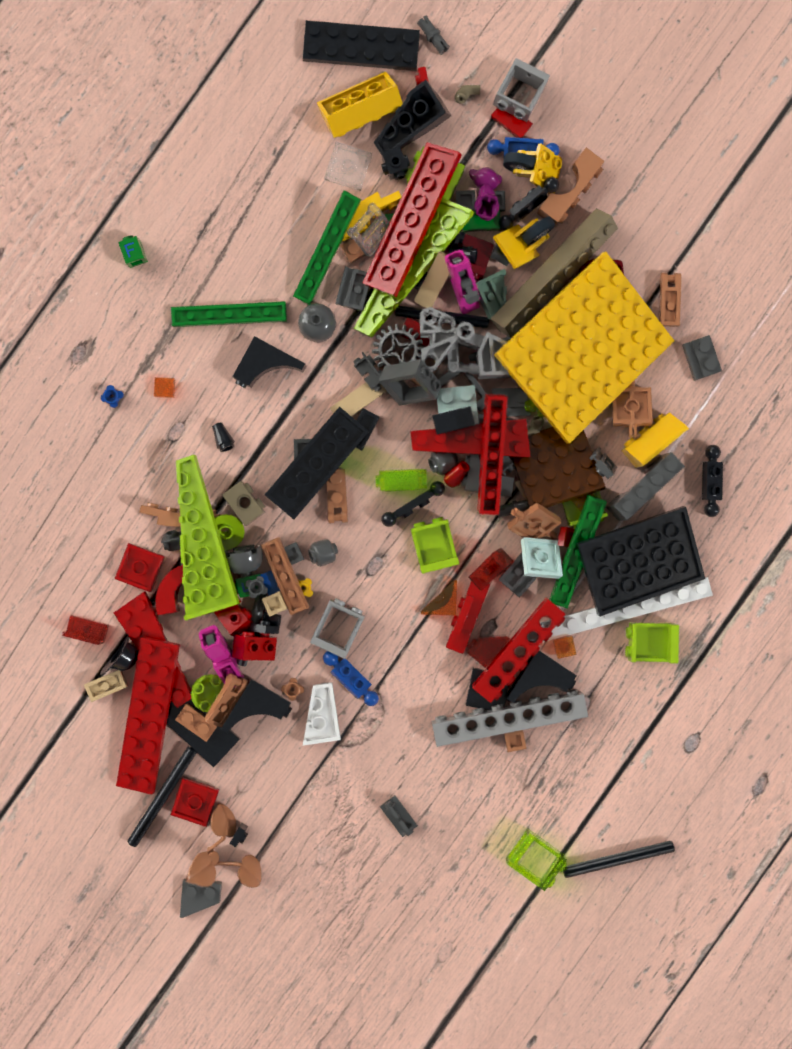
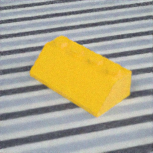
[317,71,403,138]

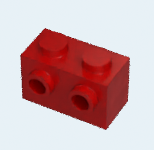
[214,597,254,637]
[232,631,277,661]

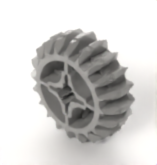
[372,324,424,368]

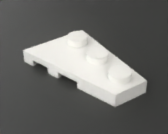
[303,682,341,746]

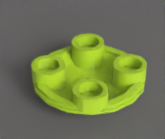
[191,674,224,712]

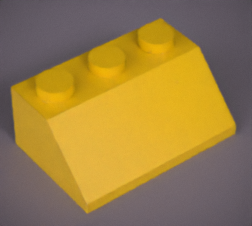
[621,412,689,468]

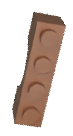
[537,147,604,227]

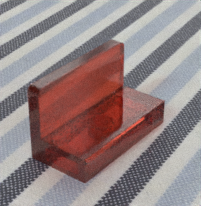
[62,615,109,645]

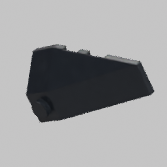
[374,80,451,155]

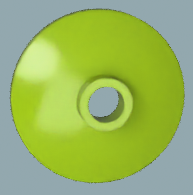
[215,514,245,550]

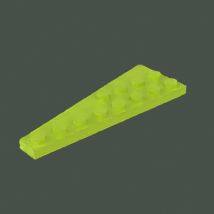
[354,198,474,338]
[176,455,240,621]

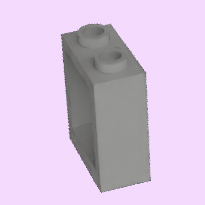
[493,58,550,122]
[310,598,365,659]

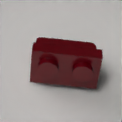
[453,234,494,281]

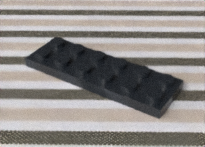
[303,20,420,71]
[265,407,369,520]

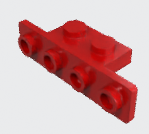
[446,577,490,654]

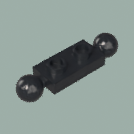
[498,177,559,231]
[702,445,723,517]
[381,481,445,527]

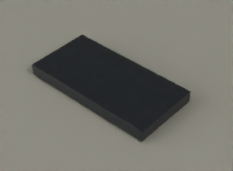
[167,699,241,768]

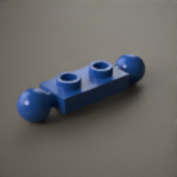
[487,137,560,159]
[323,651,379,706]

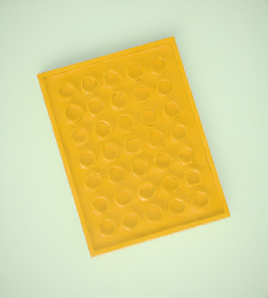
[494,251,674,443]

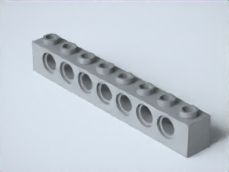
[432,689,588,747]

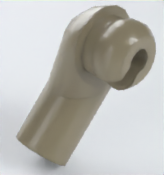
[455,85,480,104]
[527,414,544,436]

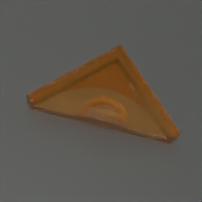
[421,580,457,616]

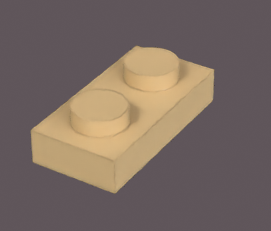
[84,670,128,702]

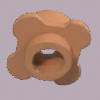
[281,678,304,701]

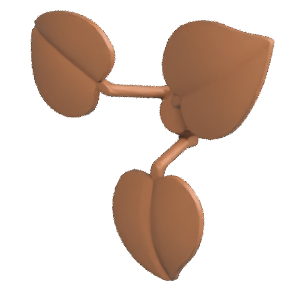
[186,803,261,888]

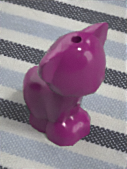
[469,167,502,221]

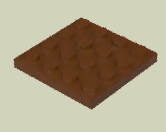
[511,427,606,508]

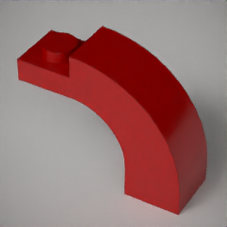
[156,565,183,615]

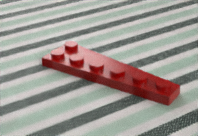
[410,419,531,458]
[114,591,192,708]

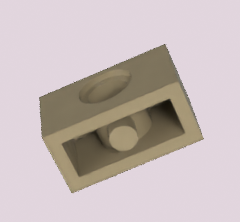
[222,481,265,526]

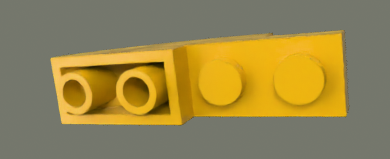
[342,191,402,241]

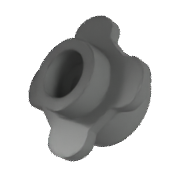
[246,576,268,598]

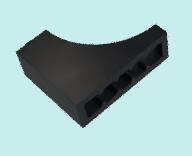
[232,336,307,388]
[504,651,577,703]
[221,679,292,734]

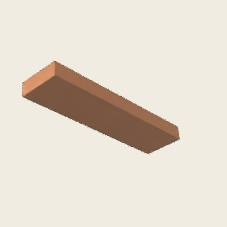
[261,537,309,615]

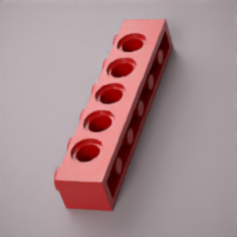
[477,394,508,515]
[472,597,565,703]

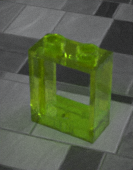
[376,469,427,492]
[506,828,567,891]

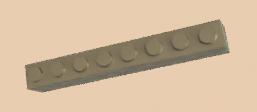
[491,208,618,338]

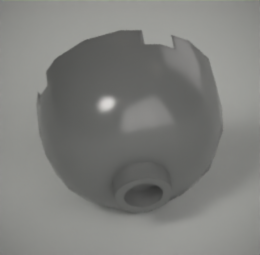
[298,303,336,343]
[225,545,263,577]

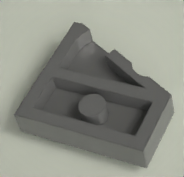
[180,879,222,918]

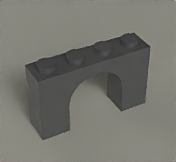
[462,414,516,497]
[606,452,685,521]

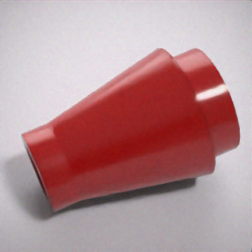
[444,461,470,488]

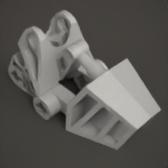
[420,307,512,379]

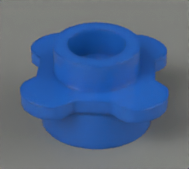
[101,385,124,408]

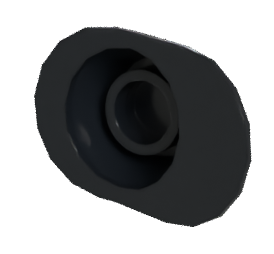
[100,636,139,675]

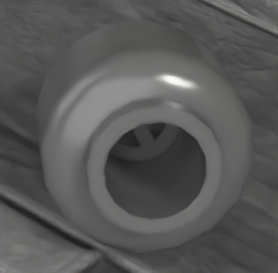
[428,452,458,475]
[308,539,338,567]

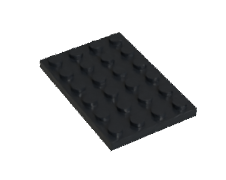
[576,506,706,617]

